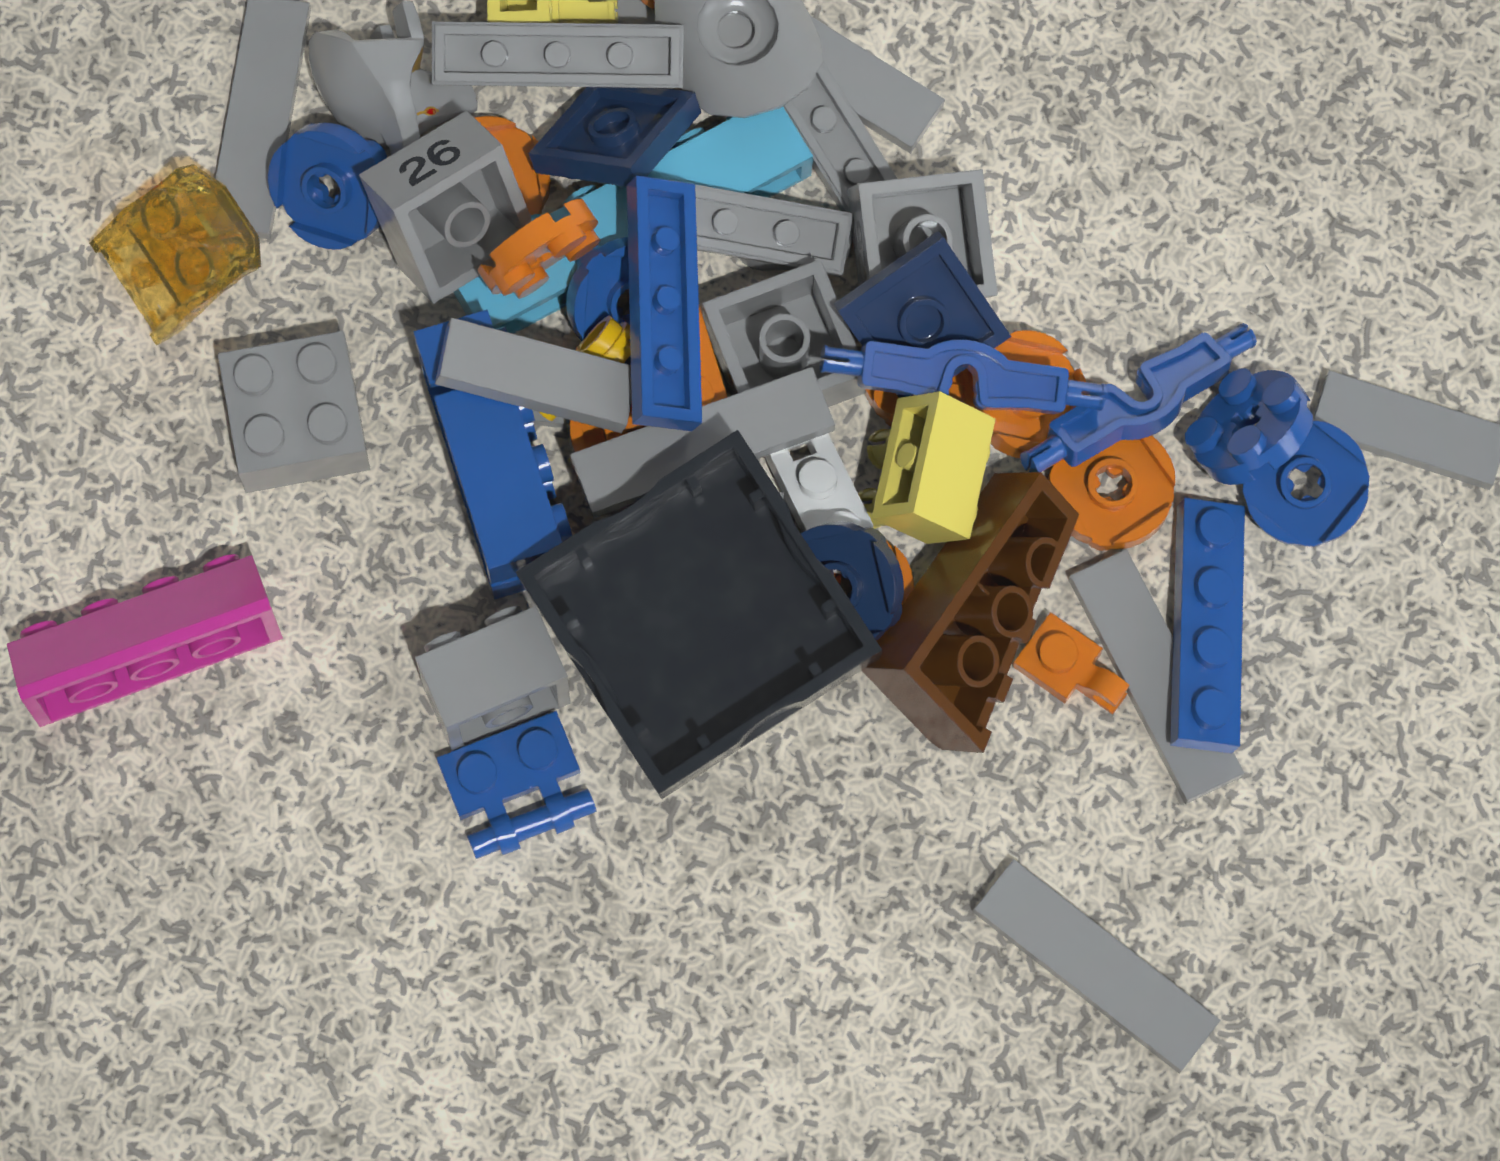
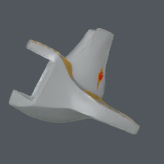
[309,1,478,157]

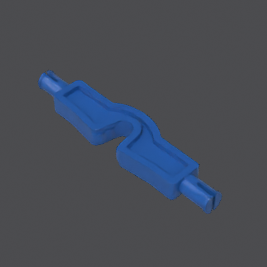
[1020,323,1257,472]
[819,340,1106,414]

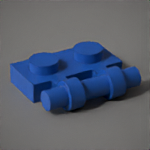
[436,711,597,859]

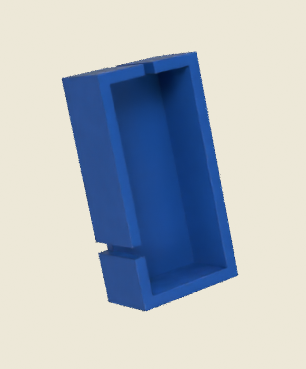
[413,309,572,600]

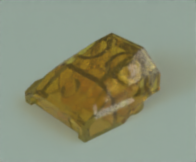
[89,164,261,345]

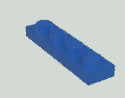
[627,175,702,431]
[1170,498,1245,754]

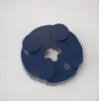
[801,522,904,641]

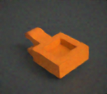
[1013,612,1130,715]

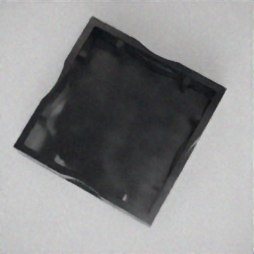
[515,430,882,799]

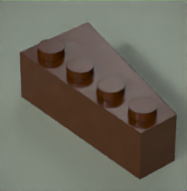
[861,472,1079,753]

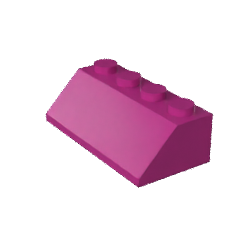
[7,554,283,727]

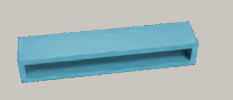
[453,107,813,334]

